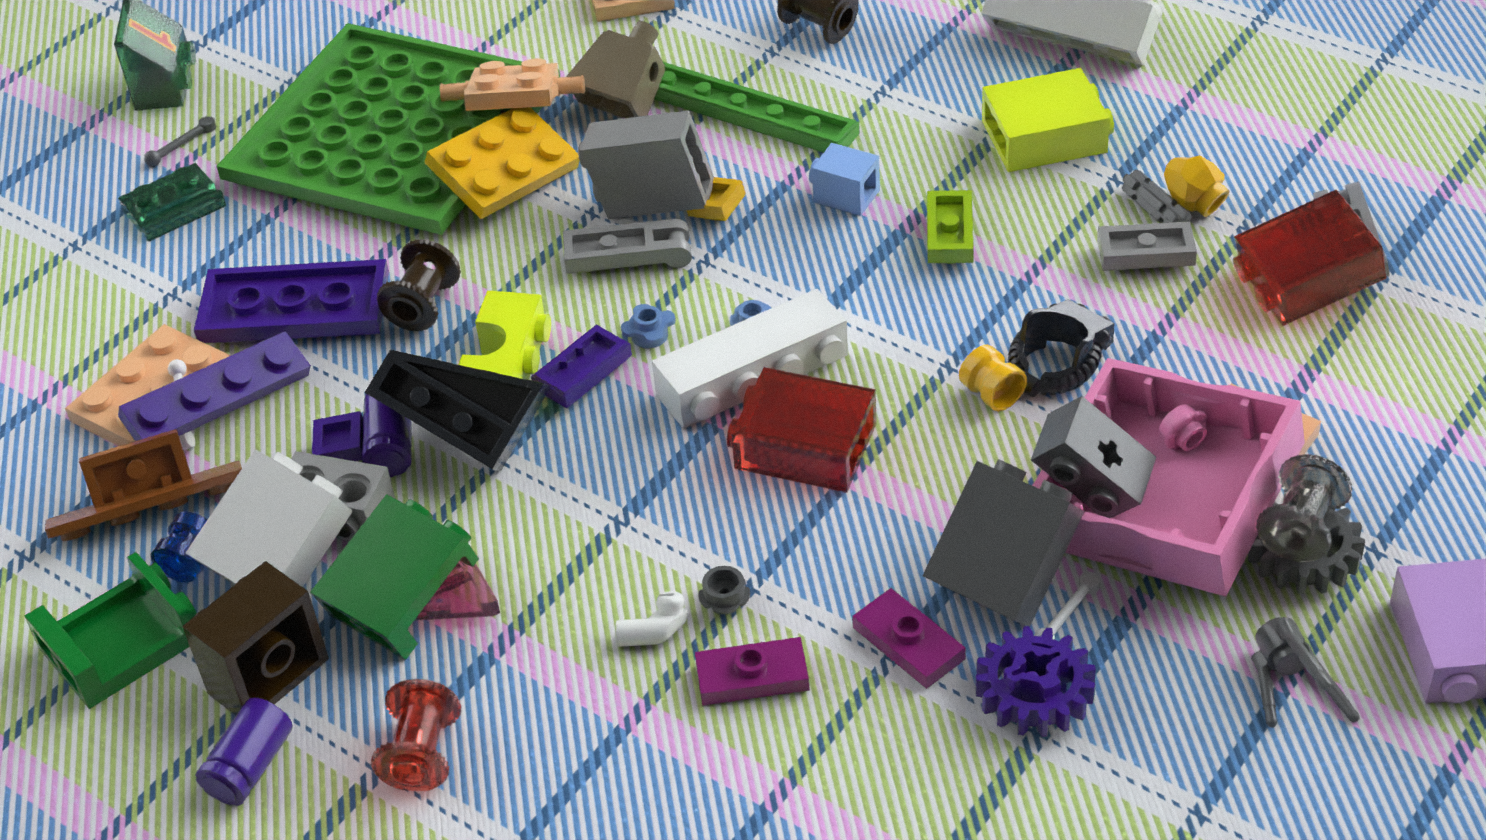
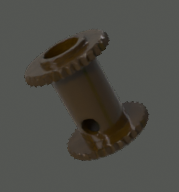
[777,0,859,44]
[376,239,461,331]

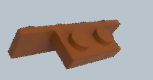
[45,429,242,541]

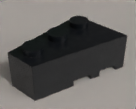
[364,350,551,471]

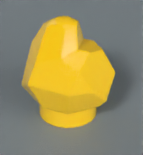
[1164,155,1230,217]

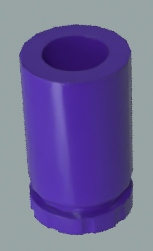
[362,394,412,477]
[195,698,293,806]

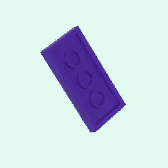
[194,259,389,343]

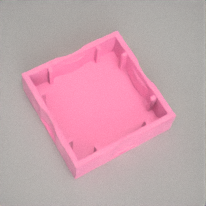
[1032,358,1305,597]

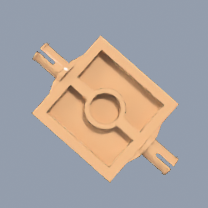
[440,59,585,111]

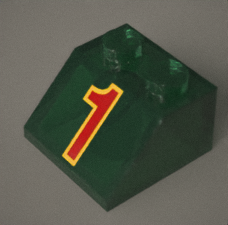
[114,0,196,111]

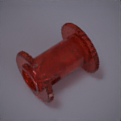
[371,679,462,791]

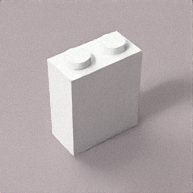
[186,449,353,587]

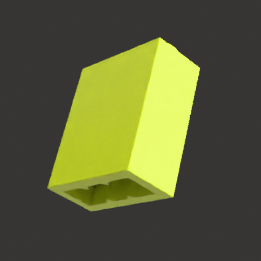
[982,68,1114,172]

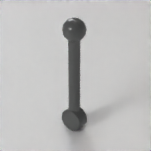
[144,116,216,167]

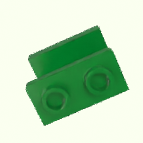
[310,494,479,660]
[24,552,197,709]

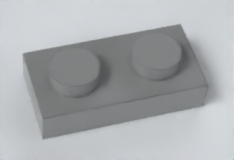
[1097,221,1197,271]

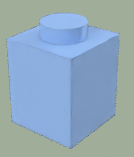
[809,143,880,216]

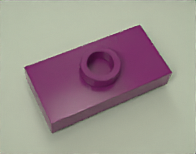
[852,588,966,689]
[695,637,810,706]

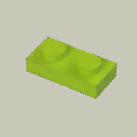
[927,190,974,264]

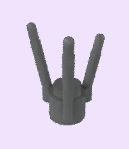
[1251,617,1360,728]

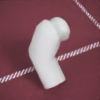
[616,591,688,647]

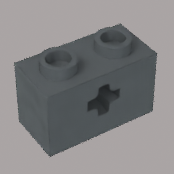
[1031,396,1156,518]

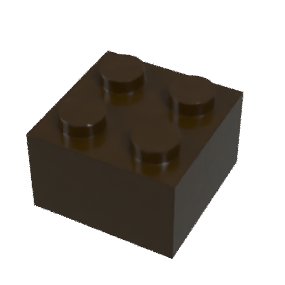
[182,561,329,716]

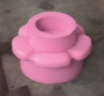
[1159,404,1207,451]

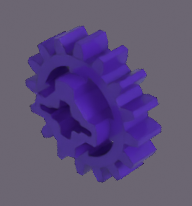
[975,626,1096,737]

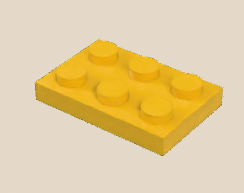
[425,107,579,219]

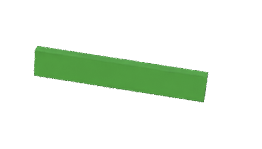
[654,62,860,153]

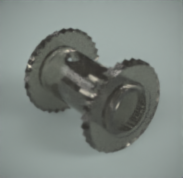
[1256,454,1353,562]

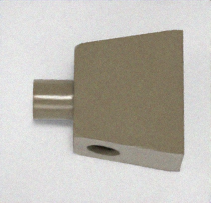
[567,21,665,118]

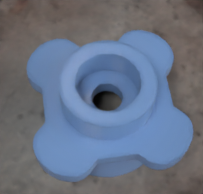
[621,304,676,348]

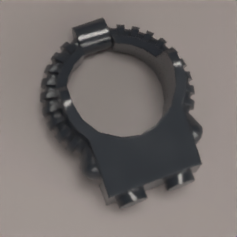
[1008,299,1115,397]

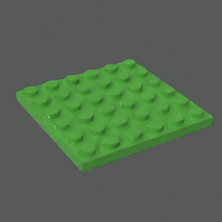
[216,23,561,235]

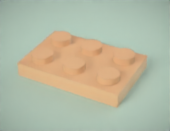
[65,324,231,446]

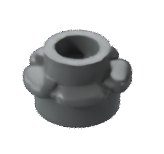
[698,566,750,614]

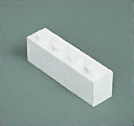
[981,0,1160,66]
[652,289,848,429]

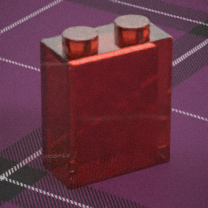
[1233,189,1386,326]
[727,367,877,493]

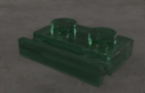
[118,163,226,242]

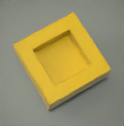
[686,177,746,221]

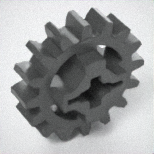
[1248,492,1365,594]

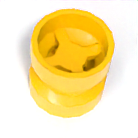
[959,344,1027,411]

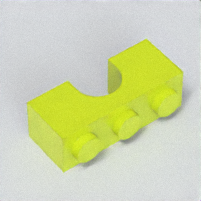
[458,290,551,380]

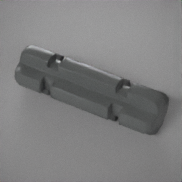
[1122,170,1192,223]

